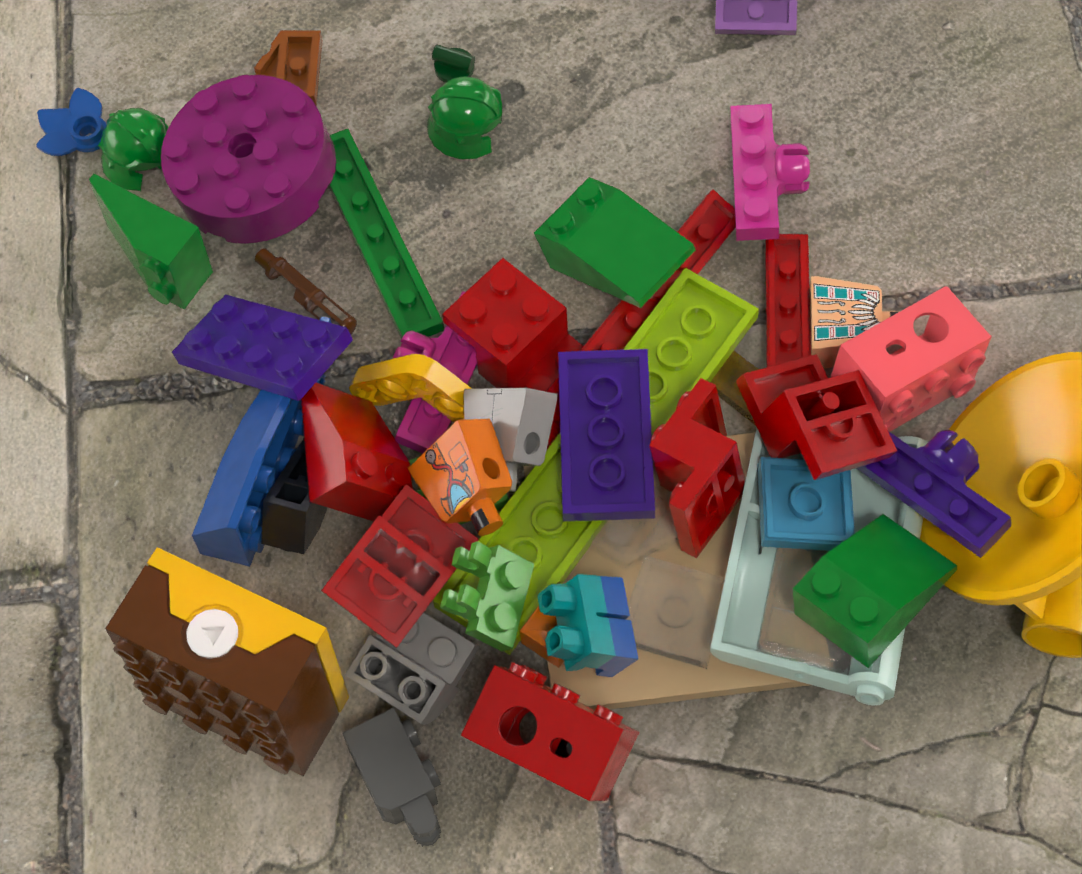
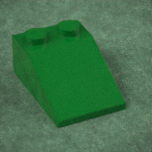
[89,173,213,309]
[534,177,696,308]
[792,514,957,668]

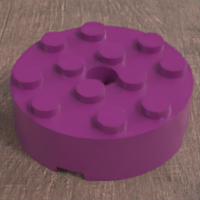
[161,75,336,244]

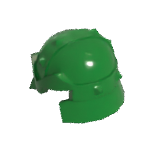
[427,76,502,159]
[98,108,169,191]

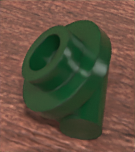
[432,44,475,83]

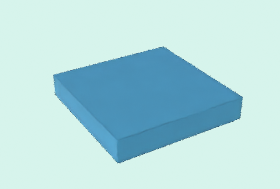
[757,457,855,551]

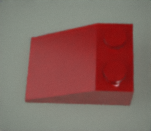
[301,382,412,522]

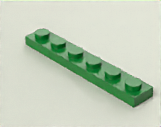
[328,128,444,338]

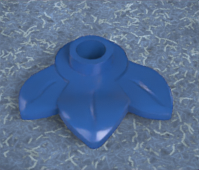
[36,88,107,156]

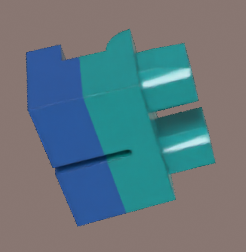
[538,574,639,677]

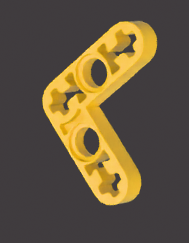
[349,354,472,423]

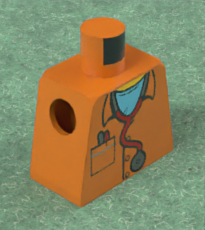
[408,419,512,536]

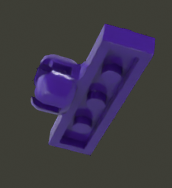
[856,430,1011,558]

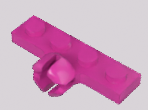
[730,104,810,241]
[392,291,477,454]

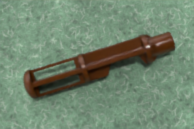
[254,248,357,335]

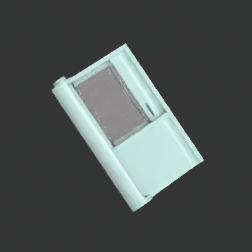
[710,428,928,705]

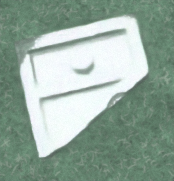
[589,482,678,571]

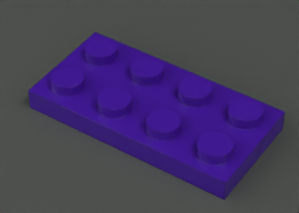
[172,294,353,401]
[558,349,655,521]

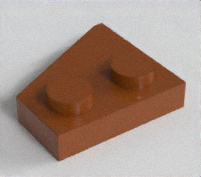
[254,30,323,106]

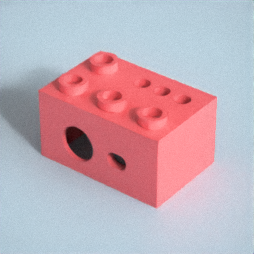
[831,286,992,432]

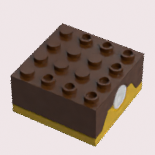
[105,547,349,777]

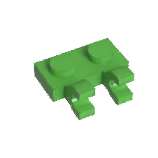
[440,541,534,652]

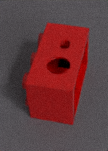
[460,662,639,801]

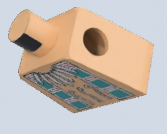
[810,276,900,369]

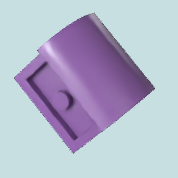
[715,0,797,35]

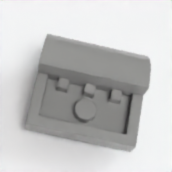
[345,612,480,725]

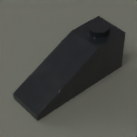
[261,437,328,555]

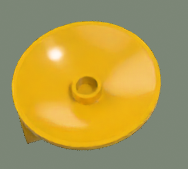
[920,352,1082,658]

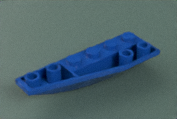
[192,316,331,567]

